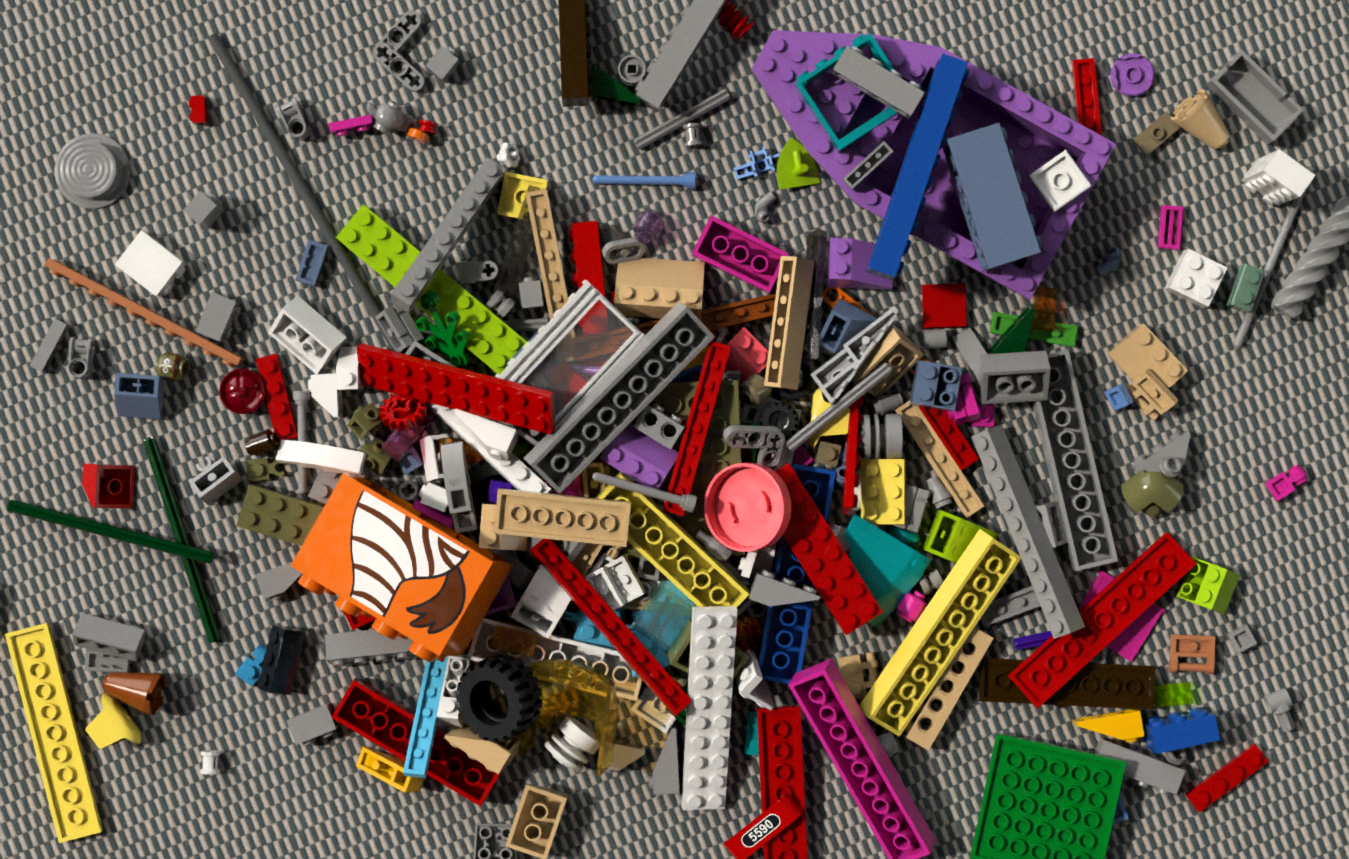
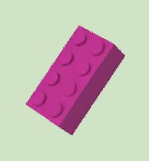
[691,215,789,294]

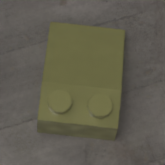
[667,618,748,680]

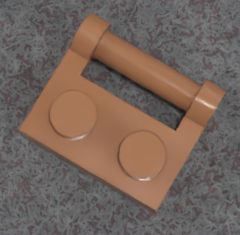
[1168,634,1216,674]

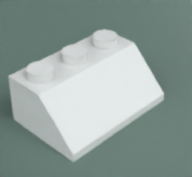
[268,295,347,374]

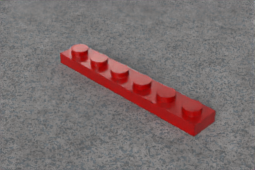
[842,385,864,515]

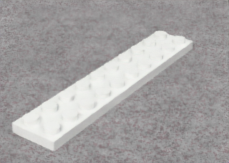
[681,606,738,810]

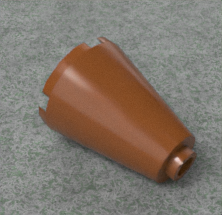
[102,672,167,716]

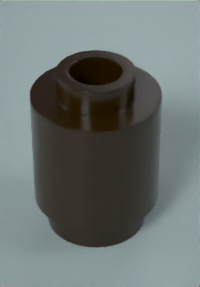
[245,429,279,456]

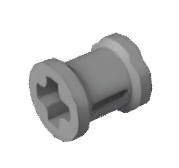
[683,123,704,147]

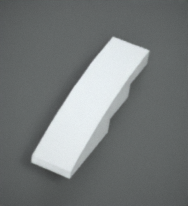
[276,440,366,475]

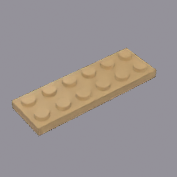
[494,488,631,547]

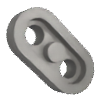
[602,237,645,264]

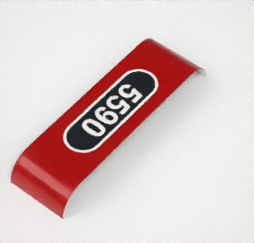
[722,792,803,859]

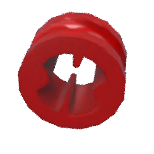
[417,120,438,135]

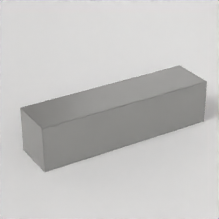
[842,141,893,190]
[30,318,70,373]

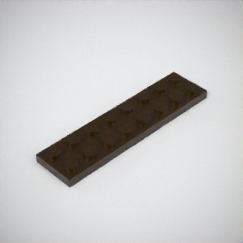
[979,658,1155,710]

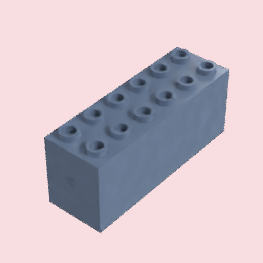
[942,123,1042,272]

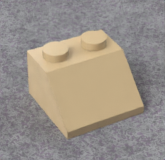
[479,504,528,551]

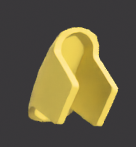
[808,387,850,449]
[85,693,142,749]

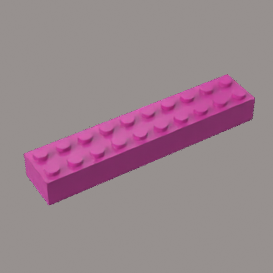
[788,658,936,859]

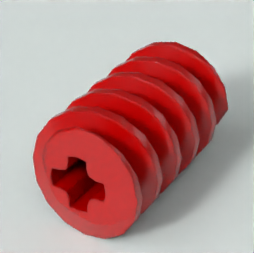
[716,0,755,41]

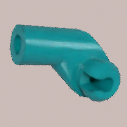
[888,525,920,547]

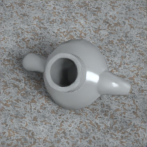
[366,100,414,134]

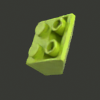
[1176,557,1240,615]

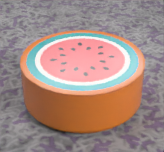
[406,128,429,145]

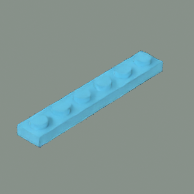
[403,656,449,778]

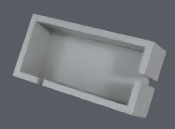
[1205,49,1304,144]

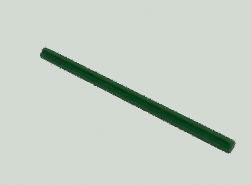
[143,437,221,643]
[7,500,214,564]

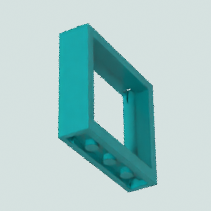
[794,33,898,153]

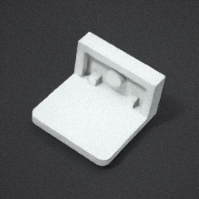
[735,649,775,711]

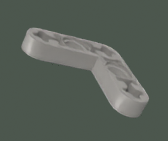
[373,10,425,92]
[723,425,785,471]

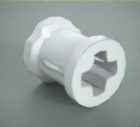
[200,750,220,774]

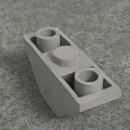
[1130,430,1191,472]

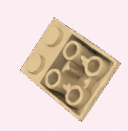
[444,722,524,774]

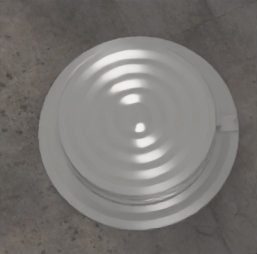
[55,133,131,209]

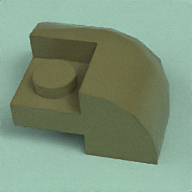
[1121,470,1184,519]

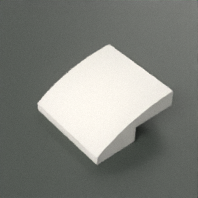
[585,554,646,611]

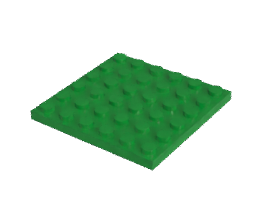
[970,732,1126,859]

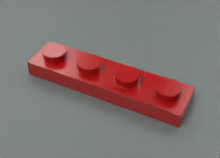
[1071,58,1102,136]
[256,353,298,442]
[919,407,979,471]
[1185,743,1268,813]

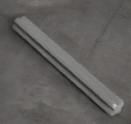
[634,89,731,150]

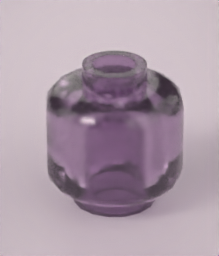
[632,209,664,243]

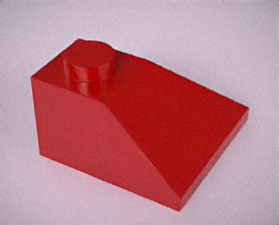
[82,463,135,509]

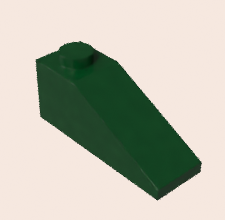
[588,64,641,107]
[987,303,1036,354]

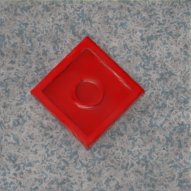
[921,283,967,328]

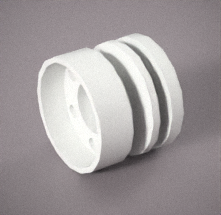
[545,715,603,773]

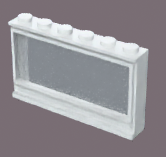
[495,280,644,426]

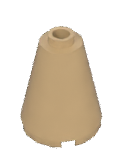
[1171,89,1230,149]

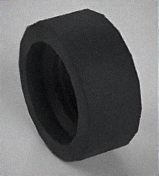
[773,361,813,400]

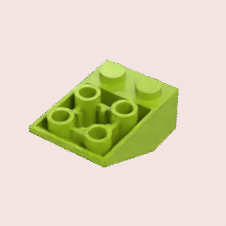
[922,509,998,563]

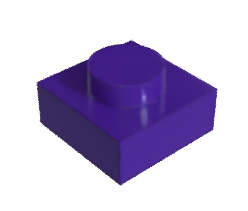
[488,479,513,503]

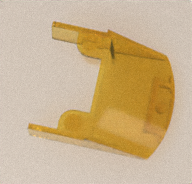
[519,659,620,776]

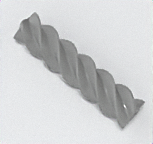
[1271,197,1349,321]

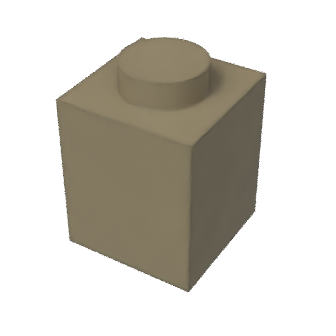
[814,441,841,467]

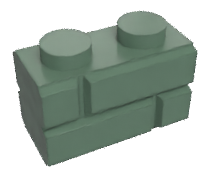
[1225,264,1265,313]

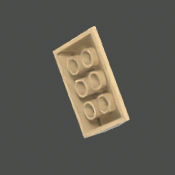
[614,258,704,321]

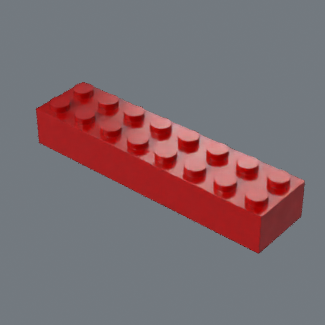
[775,463,883,635]
[331,677,502,807]

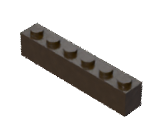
[558,0,593,107]

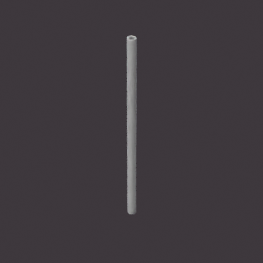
[1233,166,1315,348]

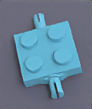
[562,608,633,648]

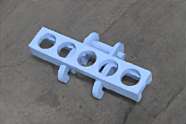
[733,146,780,180]

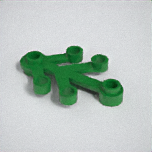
[415,290,470,367]

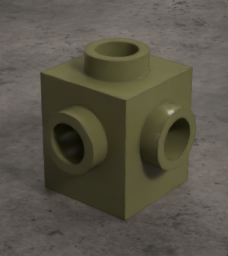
[347,402,383,441]
[360,437,397,476]

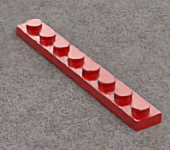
[662,341,731,516]

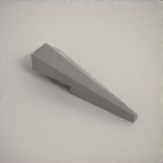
[810,306,900,405]

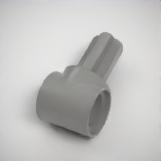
[1263,688,1295,732]

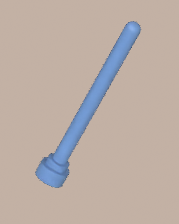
[592,172,696,189]

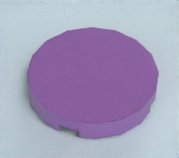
[1110,53,1154,97]

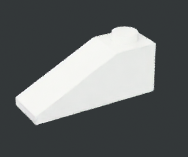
[454,409,518,461]

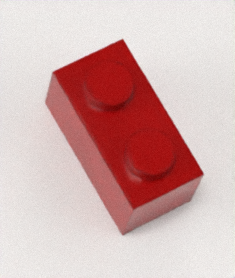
[189,95,208,125]

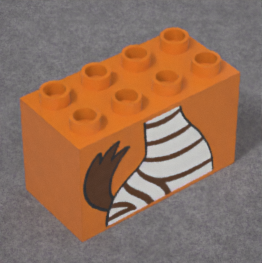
[291,473,514,662]

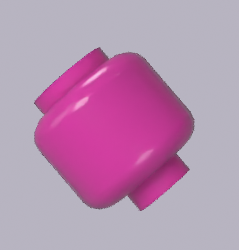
[897,590,928,624]

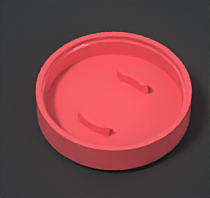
[704,463,791,552]

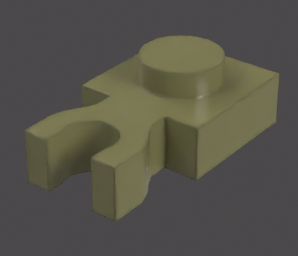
[246,458,286,481]

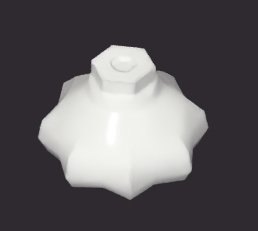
[497,142,521,168]

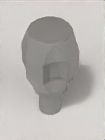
[695,530,733,561]

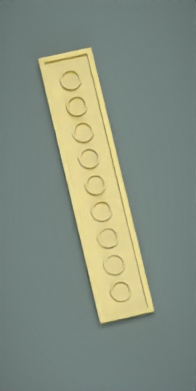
[5,622,103,843]

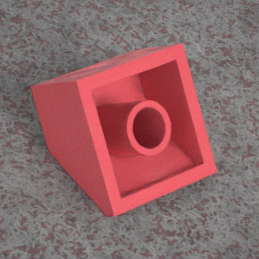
[725,327,768,384]

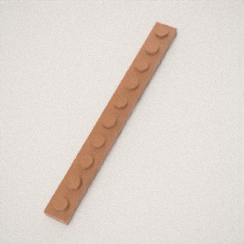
[44,258,245,368]

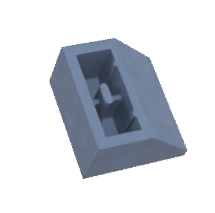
[816,299,877,353]
[909,360,962,411]
[114,373,165,419]

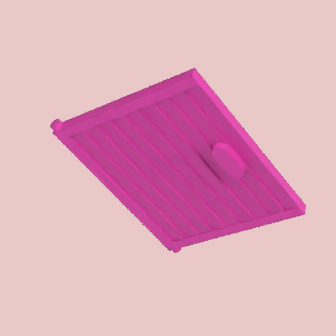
[1078,569,1166,662]

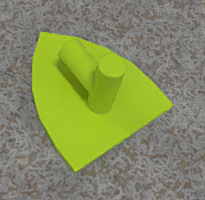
[777,138,820,190]

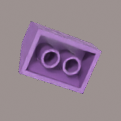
[600,422,678,490]

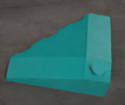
[844,514,931,628]

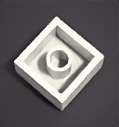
[1164,249,1227,308]

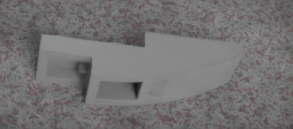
[441,441,478,533]

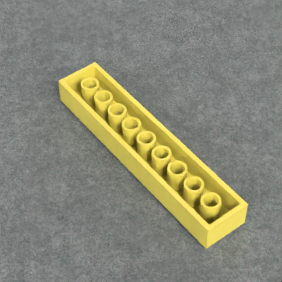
[859,529,1021,737]

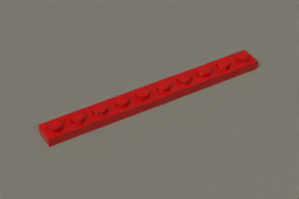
[530,539,692,717]

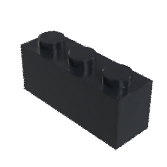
[257,625,306,695]

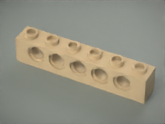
[904,627,994,751]

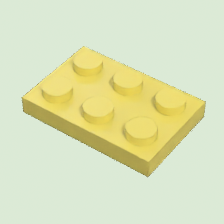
[861,459,905,524]

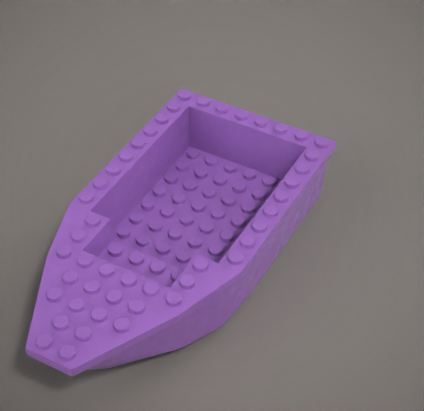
[751,30,1116,300]

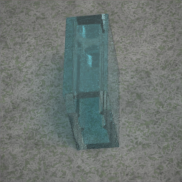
[630,580,697,650]

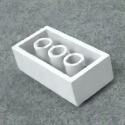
[1241,149,1315,206]

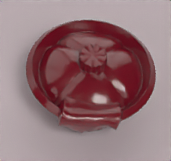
[219,369,266,414]

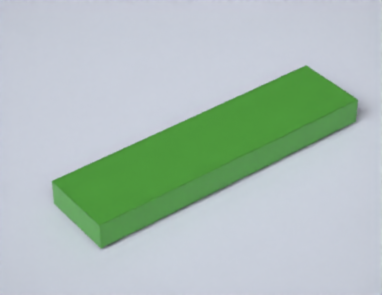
[989,312,1079,347]

